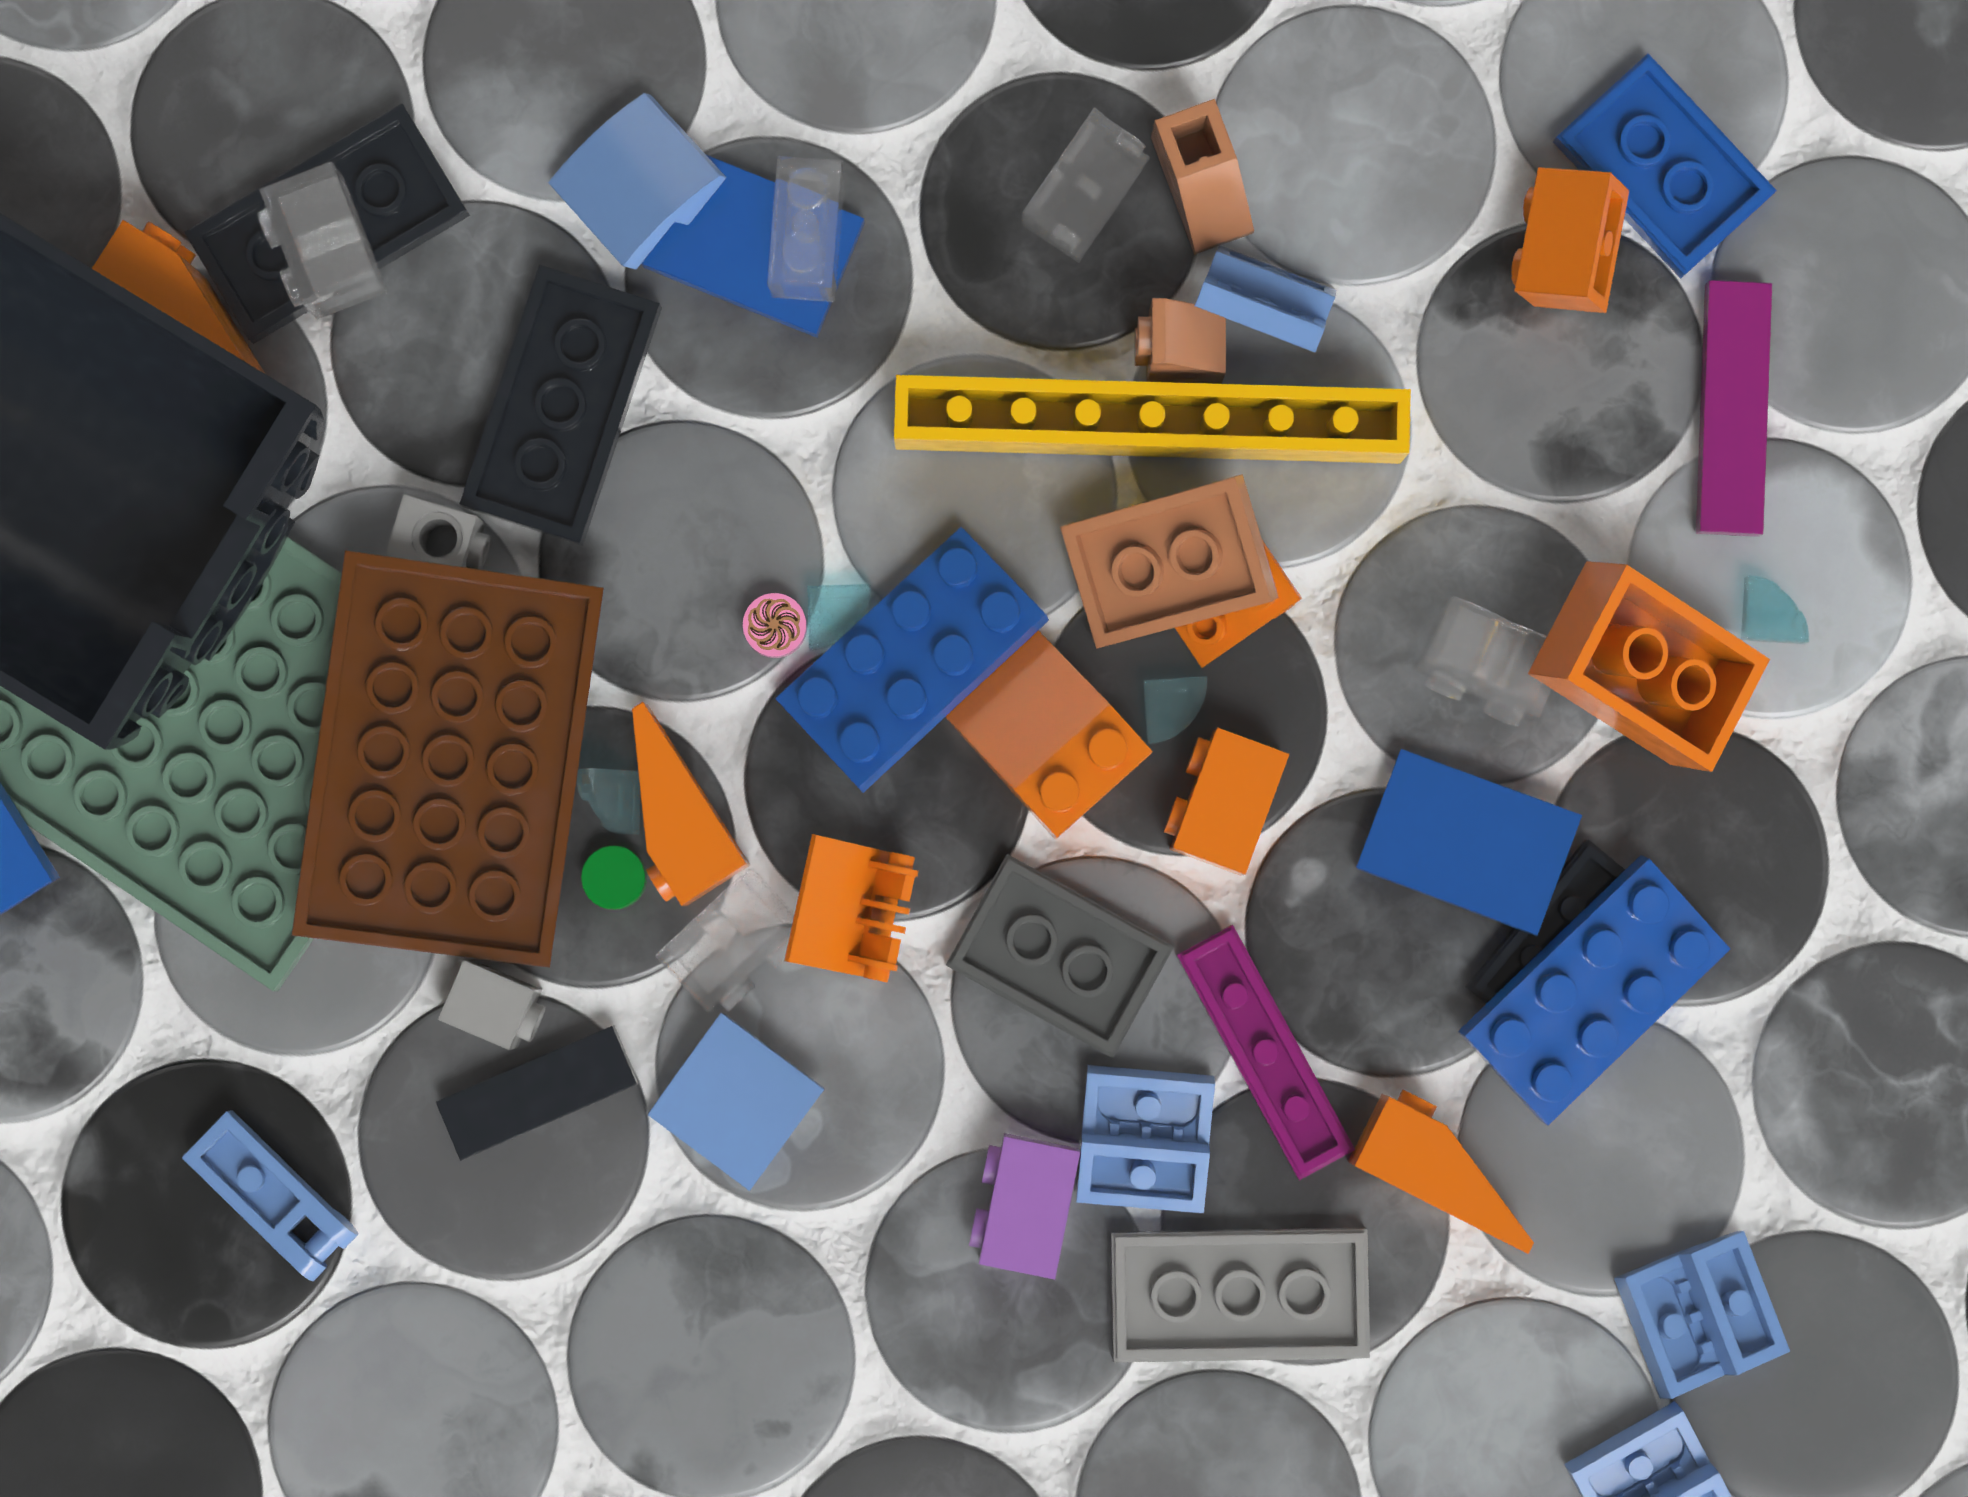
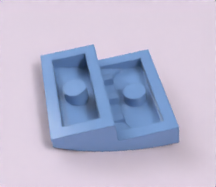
[548,93,727,269]
[1195,245,1336,352]
[648,1012,825,1191]
[1076,1065,1215,1213]
[1614,1231,1790,1399]
[1564,1401,1732,1497]

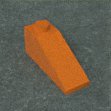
[632,702,750,906]
[1348,1089,1534,1254]

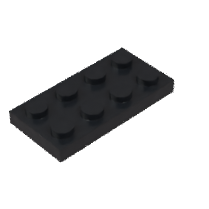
[184,103,470,344]
[459,264,662,546]

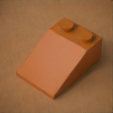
[92,220,264,373]
[945,630,1153,840]

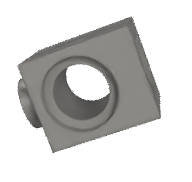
[385,494,491,570]
[438,960,546,1050]

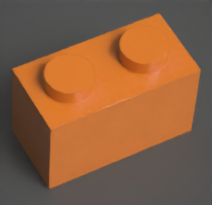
[1511,167,1629,313]
[1164,727,1289,876]

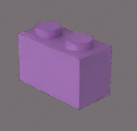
[969,1133,1080,1280]

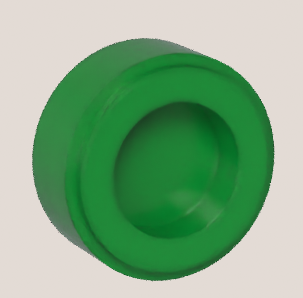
[581,846,647,910]

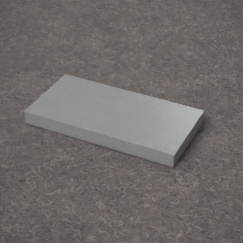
[1111,1227,1370,1363]

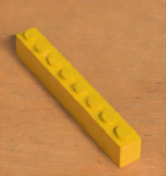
[894,375,1411,464]

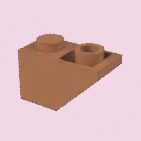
[1151,99,1254,255]
[1134,298,1226,384]

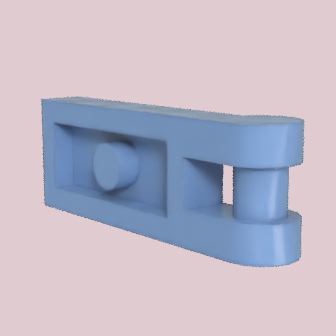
[182,1110,359,1281]

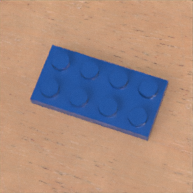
[775,527,1049,793]
[1458,855,1730,1126]

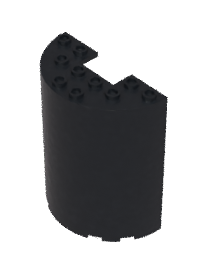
[0,213,324,750]

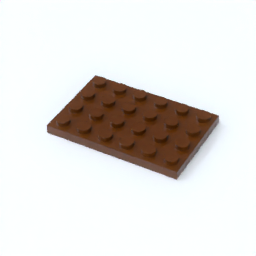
[292,550,604,968]

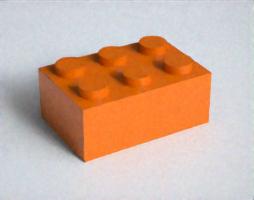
[1528,561,1770,772]

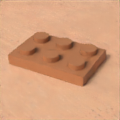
[1060,474,1279,649]

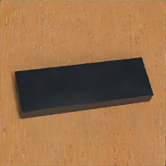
[1465,840,1625,1004]
[436,1025,639,1161]

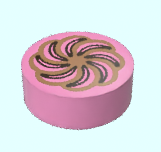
[743,593,807,658]

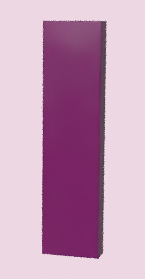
[1696,280,1772,537]
[1176,925,1355,1180]

